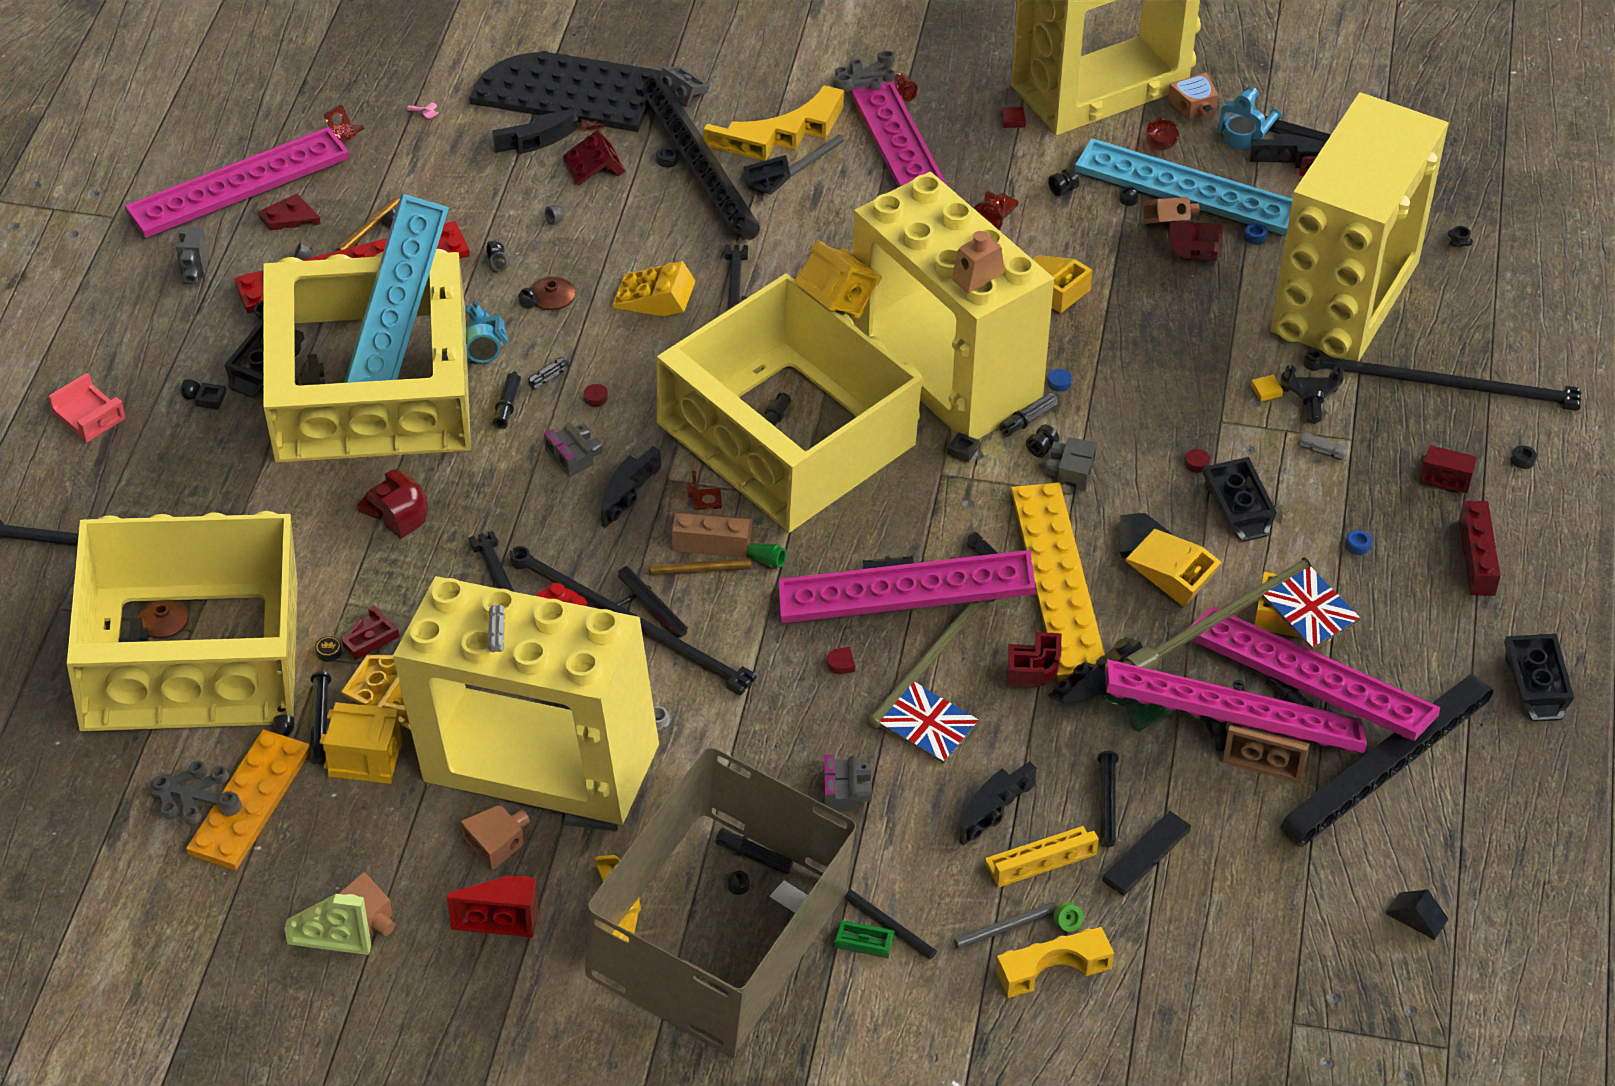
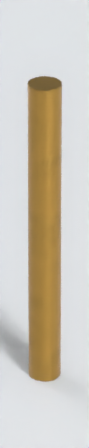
[336,197,399,251]
[650,558,751,575]

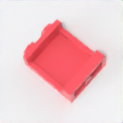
[48,373,126,443]

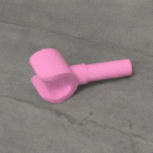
[407,102,439,120]

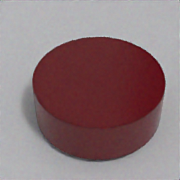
[584,384,608,407]
[1185,449,1210,472]

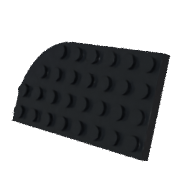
[469,51,661,132]

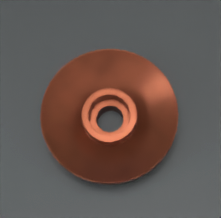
[529,276,575,310]
[137,600,189,639]

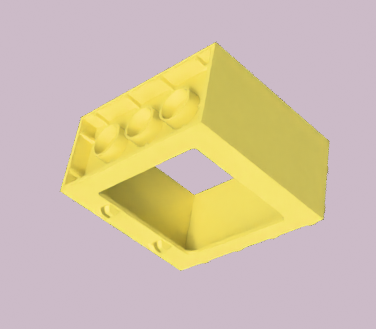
[1011,0,1201,135]
[1270,92,1449,361]
[851,171,1054,440]
[264,249,471,463]
[657,273,923,533]
[67,511,298,731]
[393,576,659,825]

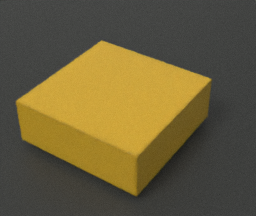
[1251,375,1283,402]

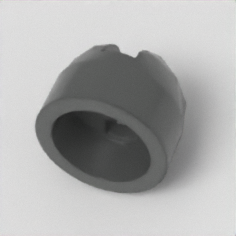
[545,205,564,224]
[294,242,313,260]
[490,252,510,271]

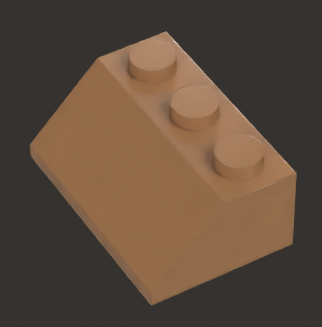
[672,511,753,558]
[1223,723,1311,783]

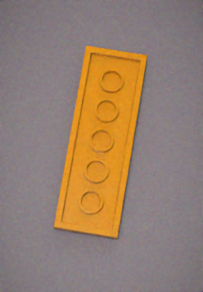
[186,729,310,871]

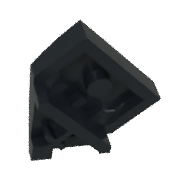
[743,155,791,195]
[1120,513,1172,559]

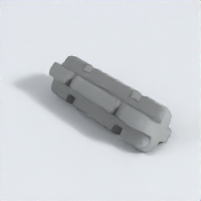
[1300,432,1348,459]
[488,605,505,653]

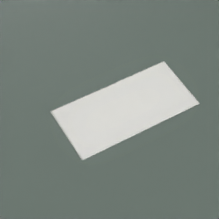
[769,881,808,913]

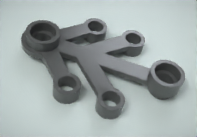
[833,51,895,92]
[149,761,242,825]

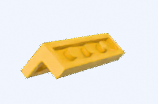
[985,826,1099,888]

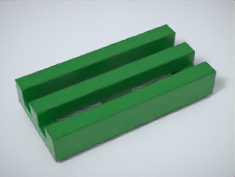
[834,920,895,958]

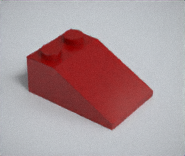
[447,876,539,938]

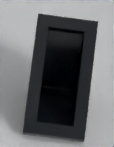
[1386,889,1448,940]

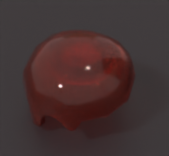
[1145,117,1179,151]
[974,200,1004,230]

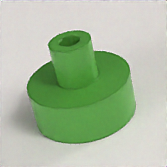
[1054,902,1084,932]

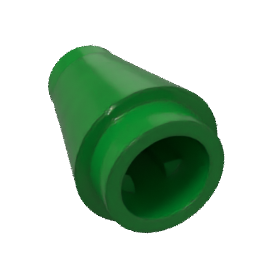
[747,543,786,569]

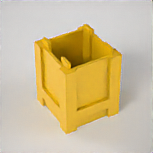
[794,240,882,319]
[320,702,403,784]

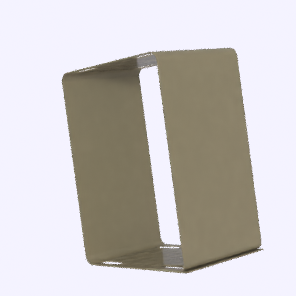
[585,747,856,1058]

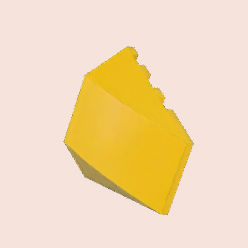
[341,655,411,730]

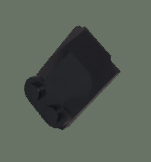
[224,317,305,397]
[1202,457,1277,542]
[1504,634,1574,722]

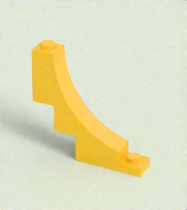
[704,85,844,161]

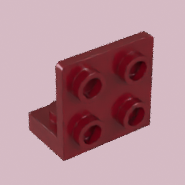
[563,130,625,185]
[1419,445,1477,494]

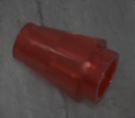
[894,73,918,101]

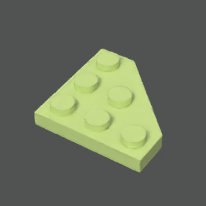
[284,894,371,955]

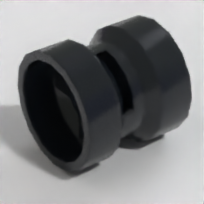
[1048,167,1079,196]
[1026,424,1060,458]

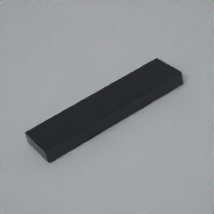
[1102,811,1191,896]

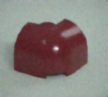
[1169,221,1224,261]
[366,469,428,539]
[1007,632,1062,688]

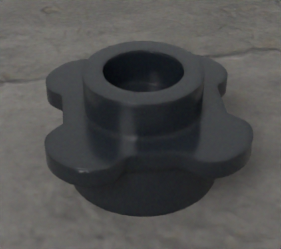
[1448,226,1473,247]

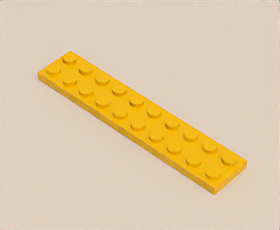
[1011,482,1105,682]

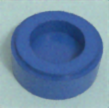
[1244,223,1268,245]
[1048,369,1072,392]
[1346,530,1372,555]

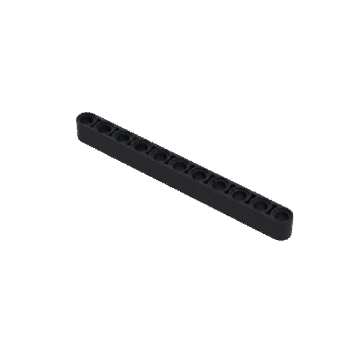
[643,78,760,240]
[1281,674,1494,846]

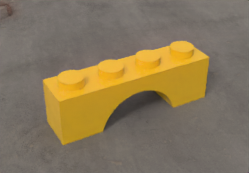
[996,927,1114,998]

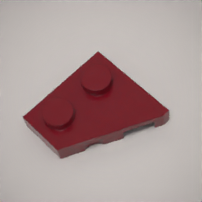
[258,194,321,230]
[341,605,400,660]

